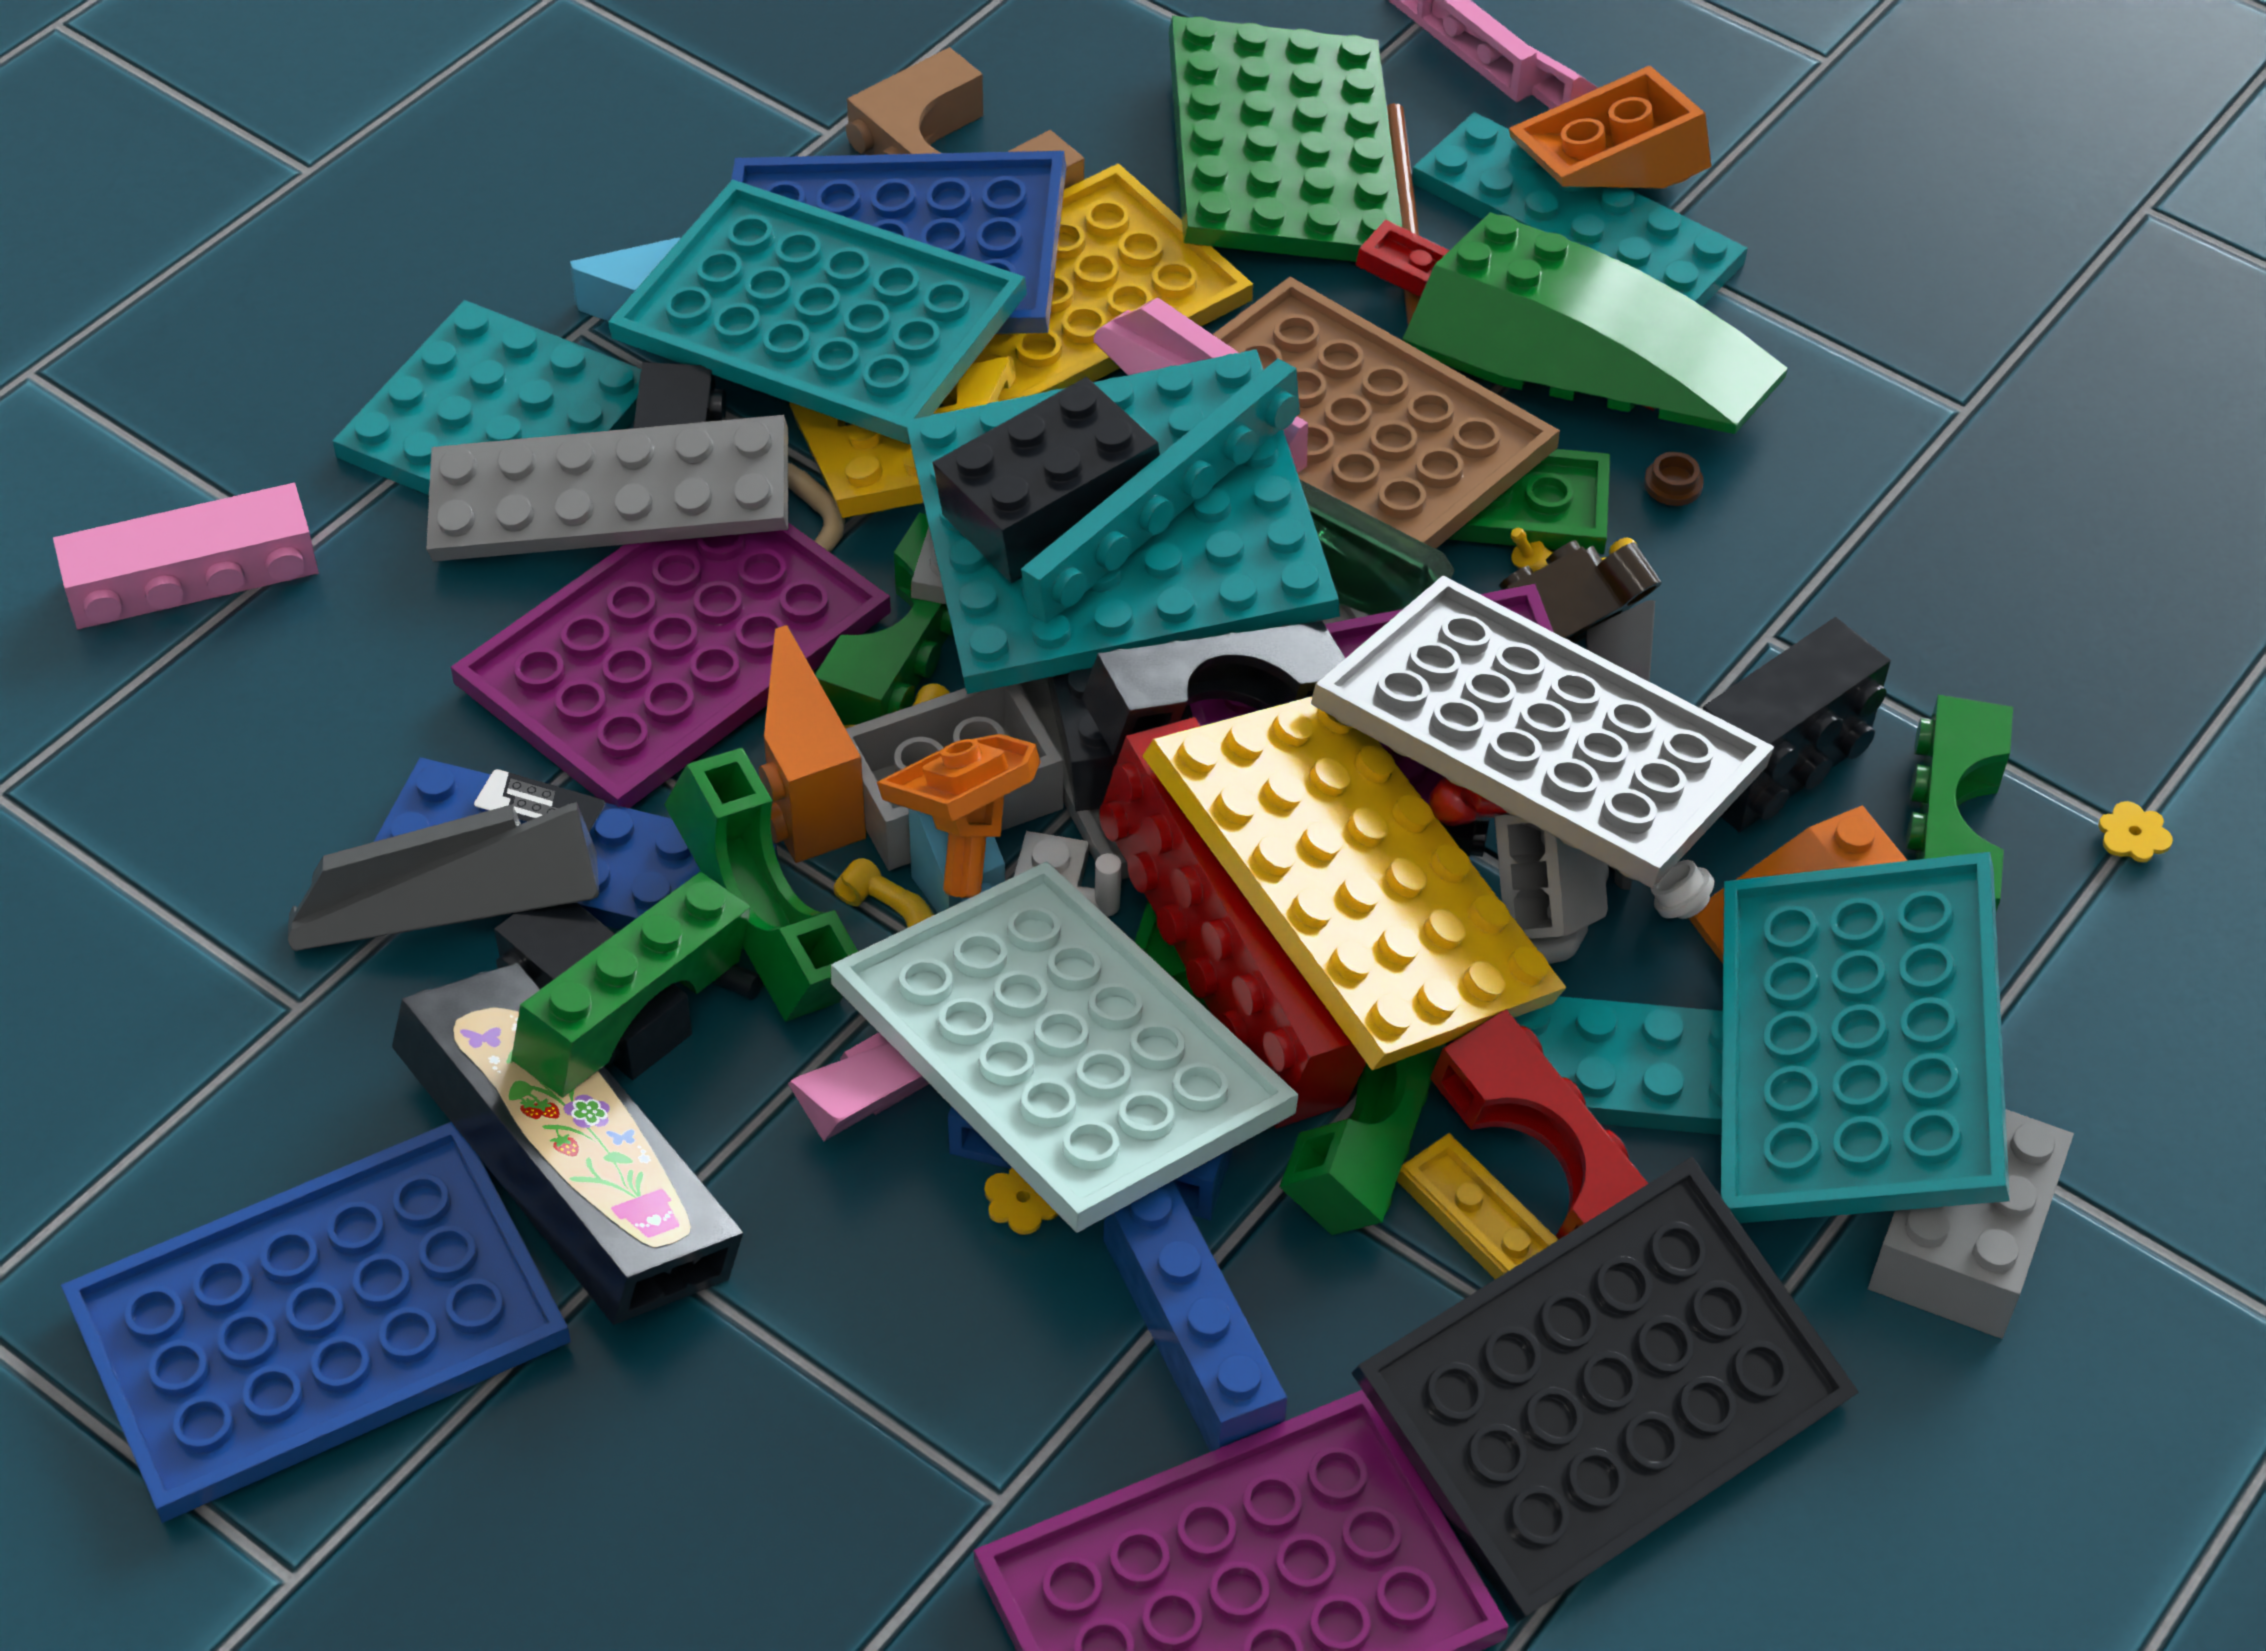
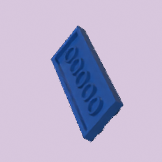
[374,757,778,929]

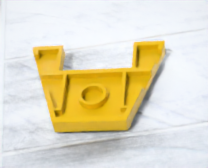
[789,356,1014,518]

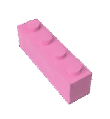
[53,483,319,630]

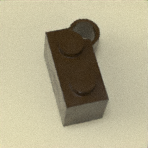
[1499,540,1662,644]

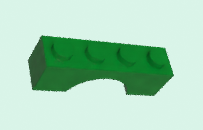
[815,512,953,725]
[1906,695,2013,912]
[664,747,858,1022]
[511,871,751,1098]
[1279,1043,1446,1235]

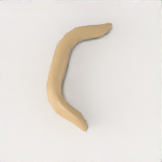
[788,463,845,552]

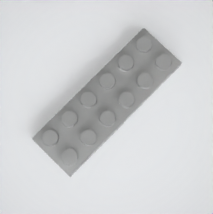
[426,415,788,562]

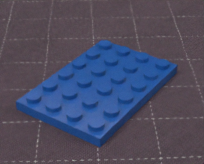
[731,151,1066,334]
[61,1122,571,1523]

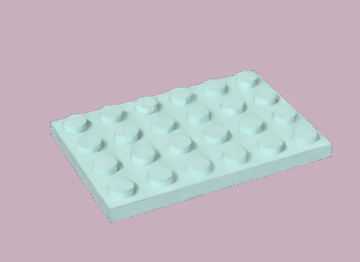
[831,861,1298,1233]

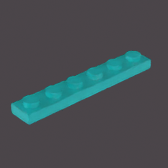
[1021,358,1300,624]

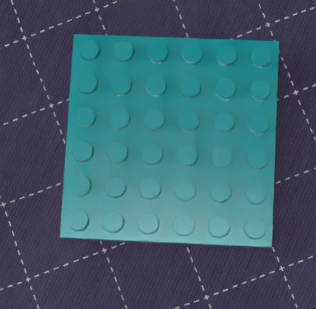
[906,349,1340,694]

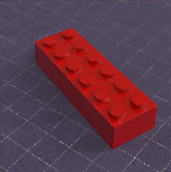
[1099,717,1366,1129]

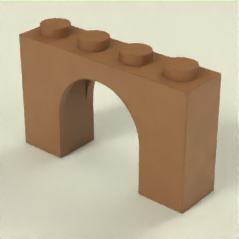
[846,47,1085,189]

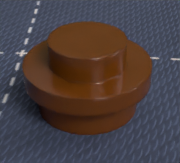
[1644,452,1704,506]

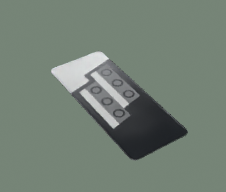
[474,769,606,832]

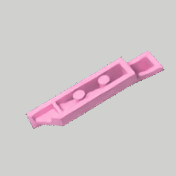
[1094,298,1308,473]

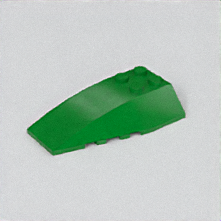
[1402,212,1787,434]

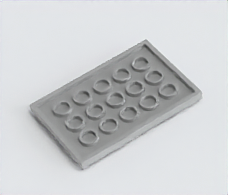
[1311,576,1774,889]

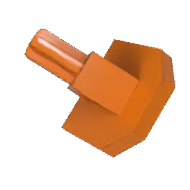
[877,734,1041,898]

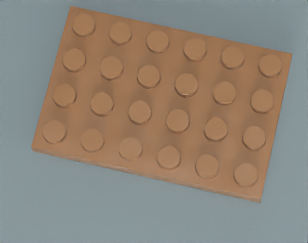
[1212,277,1560,570]

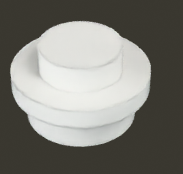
[1651,860,1715,919]

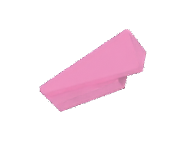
[1388,0,1598,109]
[788,1032,929,1141]

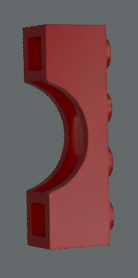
[1430,1009,1649,1240]

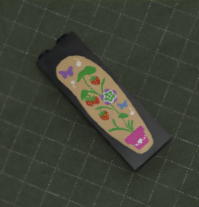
[392,963,744,1325]

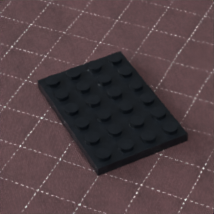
[1351,1157,1859,1622]

